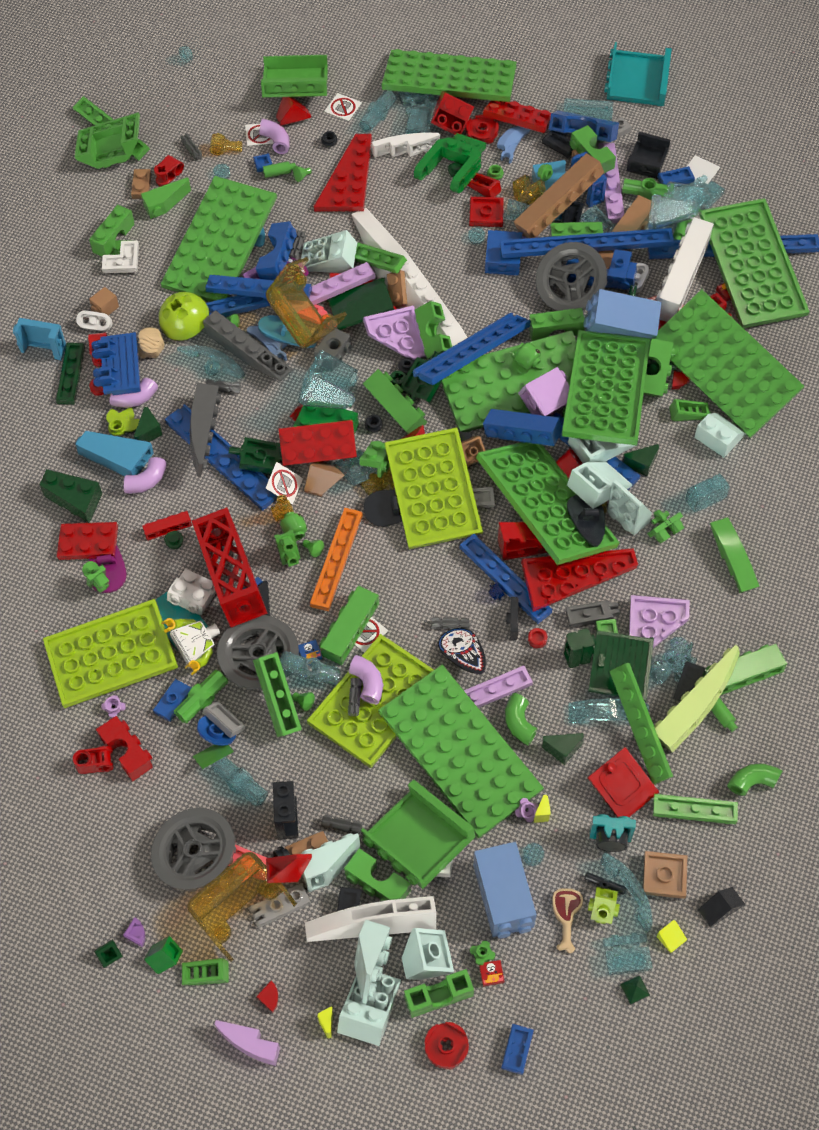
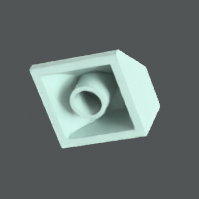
[402,928,454,980]

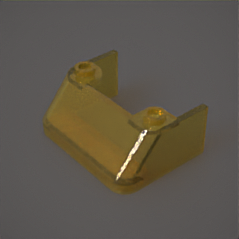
[266,257,347,348]
[188,852,297,962]

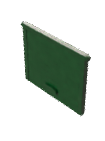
[327,278,395,330]
[588,630,654,703]

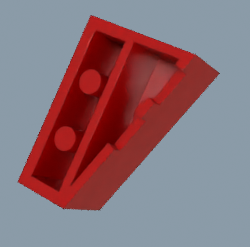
[497,522,548,561]

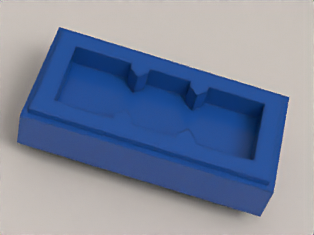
[657,166,695,187]
[608,249,632,282]
[153,679,192,722]
[501,1024,534,1075]

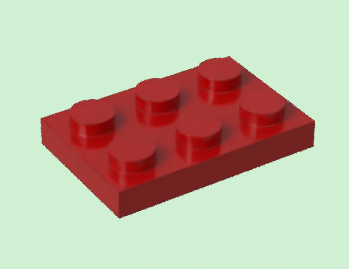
[57,522,118,560]

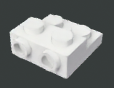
[167,569,216,616]

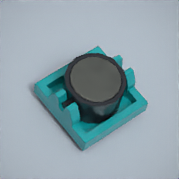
[589,814,636,852]

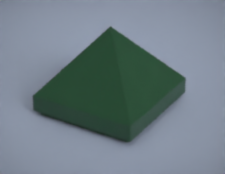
[94,939,123,968]
[620,975,650,1005]

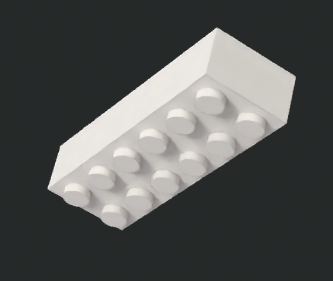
[656,217,714,322]

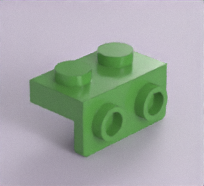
[360,441,389,478]

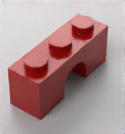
[96,716,153,782]

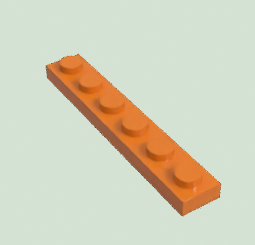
[310,507,363,612]

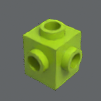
[588,887,620,924]

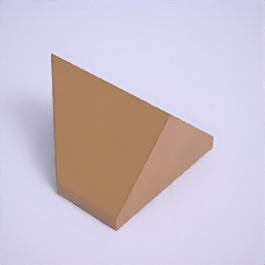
[304,461,345,497]

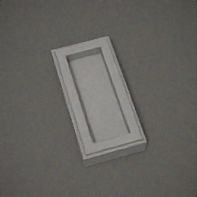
[202,701,246,738]

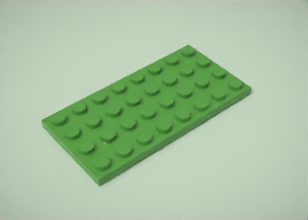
[382,49,517,102]
[161,176,277,302]
[699,198,810,328]
[654,289,804,438]
[562,330,650,446]
[441,331,577,432]
[476,442,620,565]
[378,665,544,839]

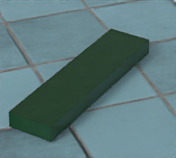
[56,342,85,405]

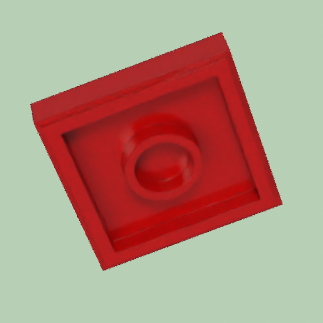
[469,196,504,227]

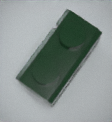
[563,628,597,668]

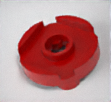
[466,114,499,144]
[425,1022,469,1069]

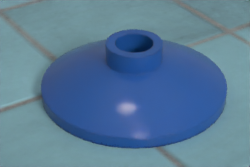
[197,716,236,746]

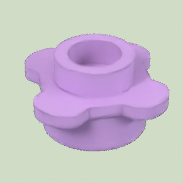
[101,695,126,718]
[515,798,539,822]

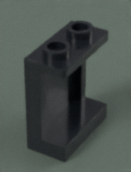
[626,132,671,179]
[272,781,299,840]

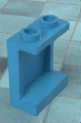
[13,318,66,360]

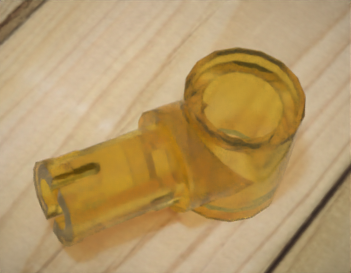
[209,133,243,156]
[271,495,294,522]

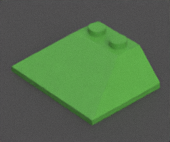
[75,112,140,169]

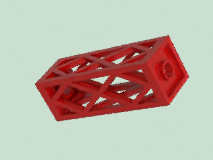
[192,507,268,628]

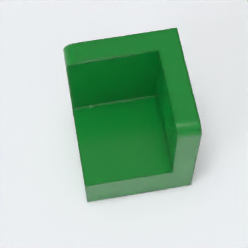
[144,936,183,974]

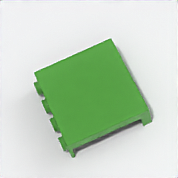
[261,55,328,98]
[361,779,475,889]

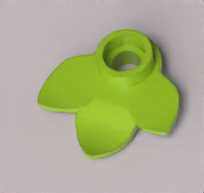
[106,408,140,436]

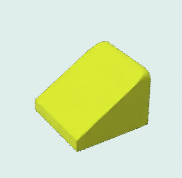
[533,795,551,823]
[656,920,687,953]
[317,1006,333,1039]

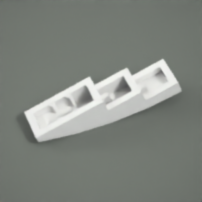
[372,133,440,158]

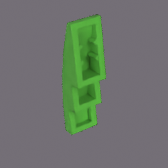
[710,517,759,593]

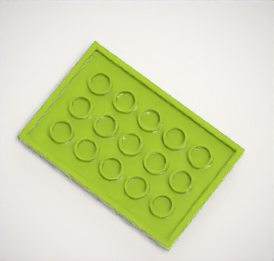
[385,428,483,549]
[43,599,178,709]
[307,634,434,768]

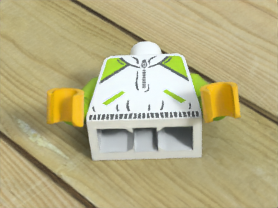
[161,618,220,675]

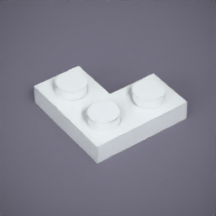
[102,241,139,273]

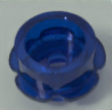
[488,583,505,601]

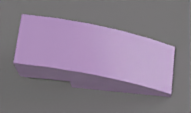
[215,1020,280,1066]

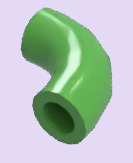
[505,693,538,746]
[727,763,783,796]

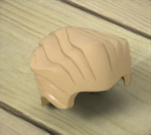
[137,327,165,359]

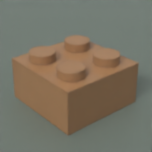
[461,436,486,466]

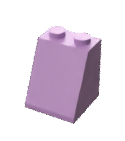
[518,367,570,416]

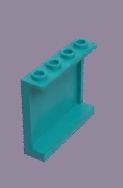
[604,42,672,106]

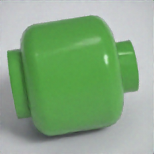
[514,342,541,369]
[280,512,307,541]

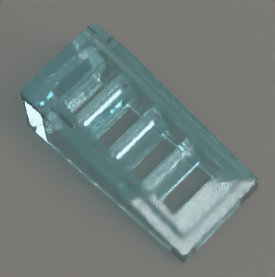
[506,199,531,220]
[581,205,615,233]

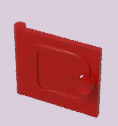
[587,747,659,818]

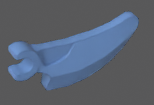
[497,126,530,163]
[247,326,288,361]

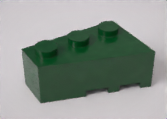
[39,469,102,523]

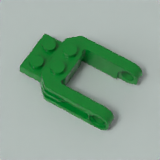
[414,133,486,194]

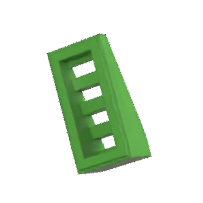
[669,399,710,421]
[182,958,229,986]

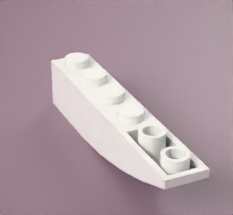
[305,896,436,942]

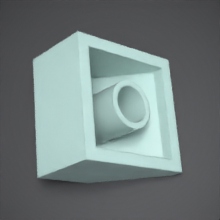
[694,413,746,457]

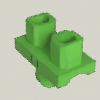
[647,510,684,544]
[274,529,300,567]
[82,561,109,593]

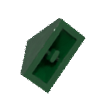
[134,406,163,442]
[622,444,659,476]
[542,733,584,765]

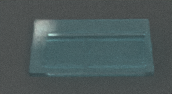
[563,98,613,121]

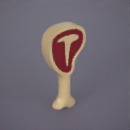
[552,888,583,954]

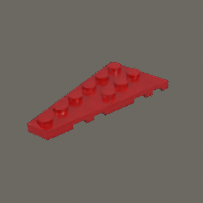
[314,134,372,212]
[521,548,638,612]

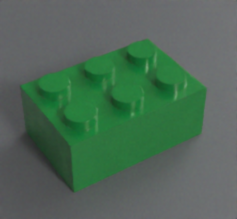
[293,398,359,435]

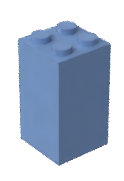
[584,289,662,340]
[473,842,537,939]

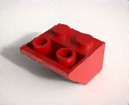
[431,91,474,135]

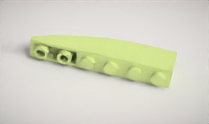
[654,645,740,753]

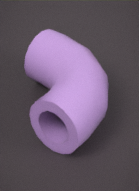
[259,119,290,154]
[110,378,158,408]
[124,457,167,494]
[349,655,383,705]

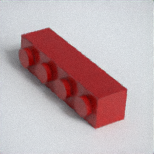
[142,511,192,541]

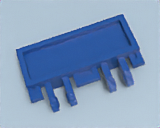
[91,332,141,396]

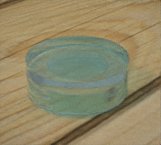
[179,45,193,63]
[213,164,230,179]
[468,227,485,244]
[523,843,544,866]

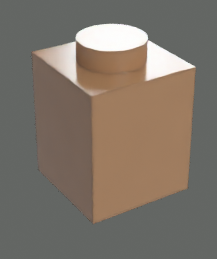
[89,287,119,315]

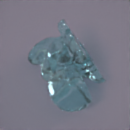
[650,637,697,684]

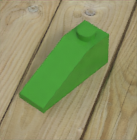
[141,177,191,219]

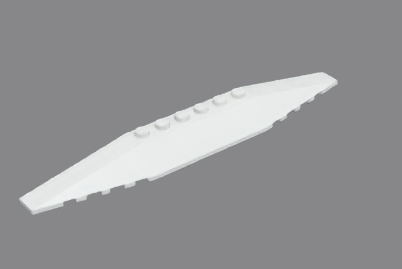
[352,208,467,347]

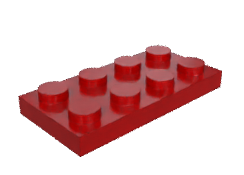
[483,100,551,133]
[279,420,357,466]

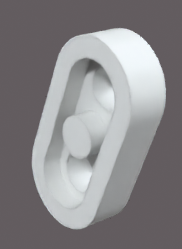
[627,263,649,293]
[76,311,112,332]

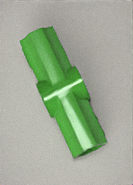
[622,178,675,201]
[174,670,228,724]

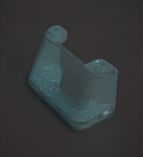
[648,181,711,230]
[298,349,359,409]

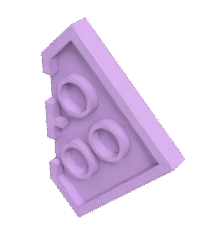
[363,305,426,360]
[629,595,690,648]

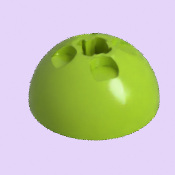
[158,292,209,341]

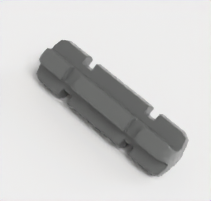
[181,134,203,160]
[289,231,306,260]
[206,379,241,393]
[431,617,470,629]
[348,678,362,717]
[321,815,362,834]

